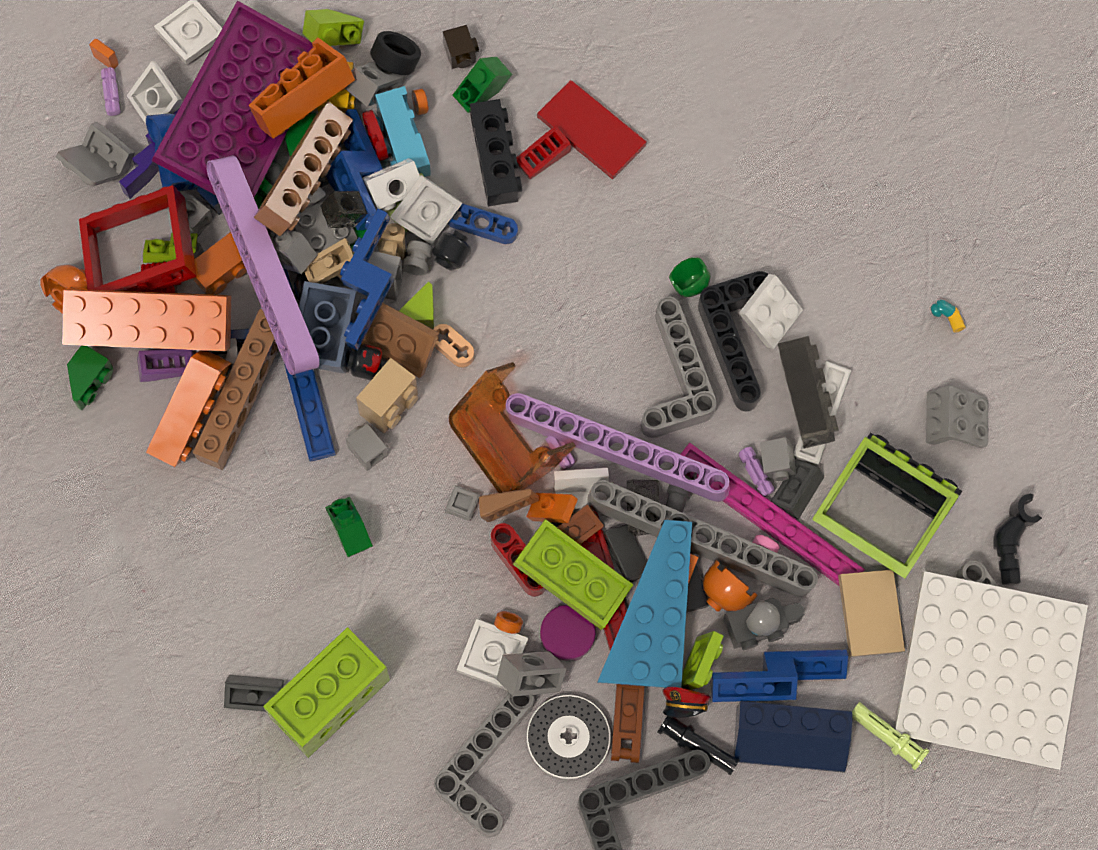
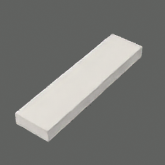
[794,361,851,466]

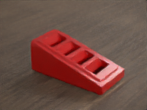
[516,126,571,179]

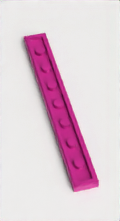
[680,442,865,586]

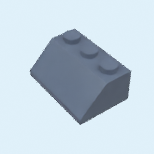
[299,281,361,374]

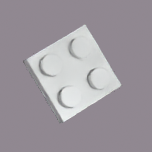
[154,0,222,65]
[391,175,462,245]
[739,274,803,349]
[457,619,528,690]

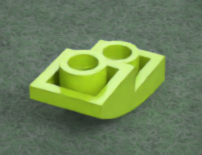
[143,232,198,263]

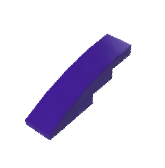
[119,109,179,199]

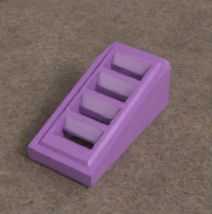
[137,349,193,382]

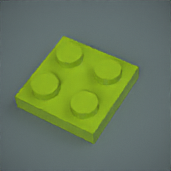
[681,631,724,690]

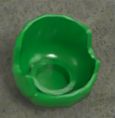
[669,257,711,297]

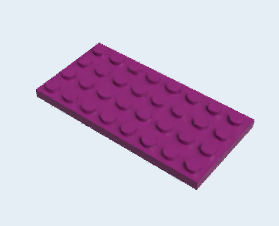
[152,0,313,197]

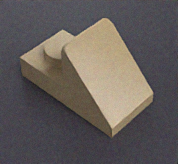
[304,238,354,284]

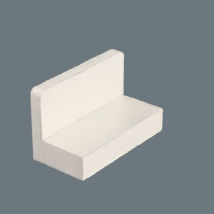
[554,468,609,512]

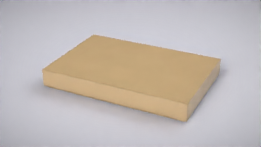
[838,570,905,657]

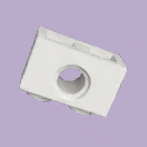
[362,158,420,211]

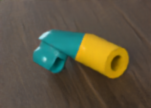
[931,300,966,333]

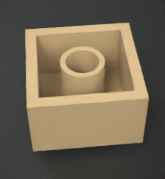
[356,358,418,433]

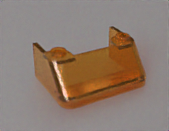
[449,362,576,493]

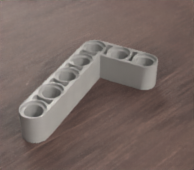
[640,296,717,438]
[434,693,534,837]

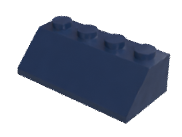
[734,701,852,773]

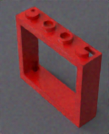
[79,185,197,292]

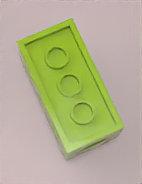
[263,627,390,758]

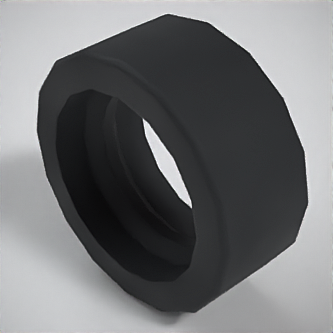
[370,31,421,75]

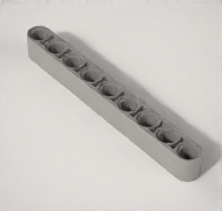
[587,480,818,597]

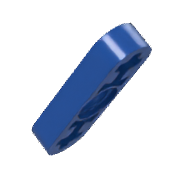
[447,203,518,244]

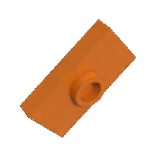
[526,493,578,523]

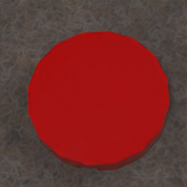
[362,110,389,161]

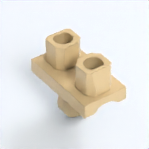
[378,223,406,260]

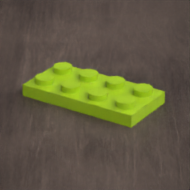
[513,519,633,630]

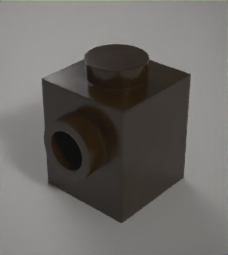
[442,25,479,69]

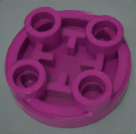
[540,605,595,661]

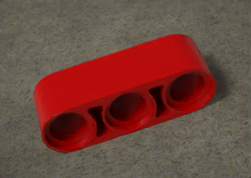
[491,523,546,597]

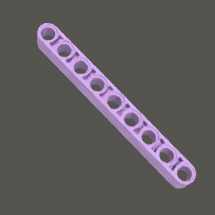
[207,156,319,375]
[505,393,730,502]

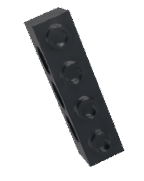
[470,99,522,207]
[855,432,962,519]

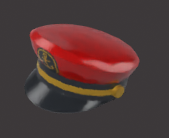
[662,687,711,718]

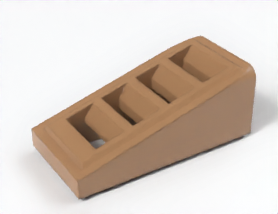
[479,489,539,522]

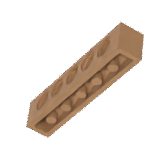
[254,101,353,236]
[193,309,279,470]

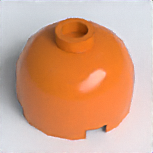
[40,265,87,314]
[703,560,758,612]

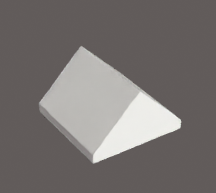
[127,61,183,124]

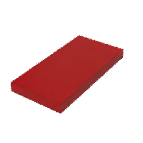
[537,80,647,180]

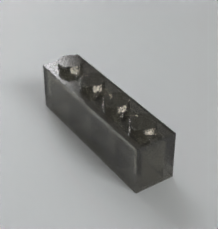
[778,336,839,449]

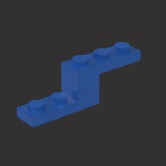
[330,109,383,230]
[340,208,394,351]
[711,650,848,702]

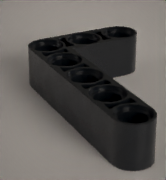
[698,271,768,412]

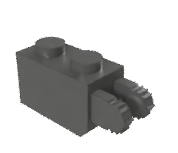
[723,598,805,650]

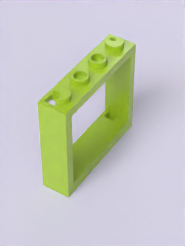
[812,435,959,579]

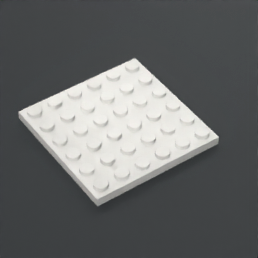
[894,571,1088,770]

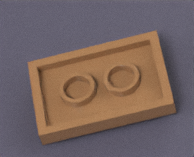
[362,303,439,378]

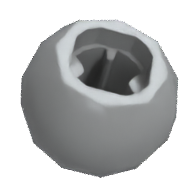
[746,601,780,636]

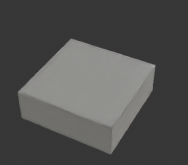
[445,485,480,521]

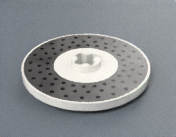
[527,695,611,780]

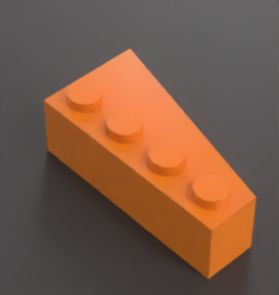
[249,37,355,139]
[146,350,232,467]

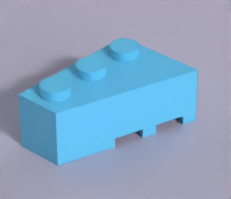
[375,86,431,177]

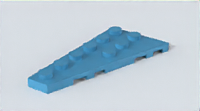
[597,520,692,688]

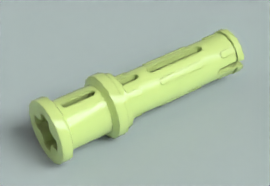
[852,702,930,770]

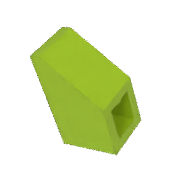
[302,9,364,46]

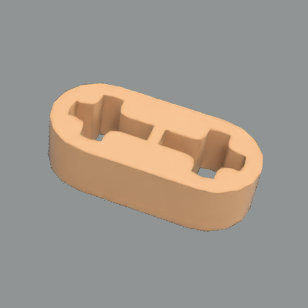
[433,324,474,367]

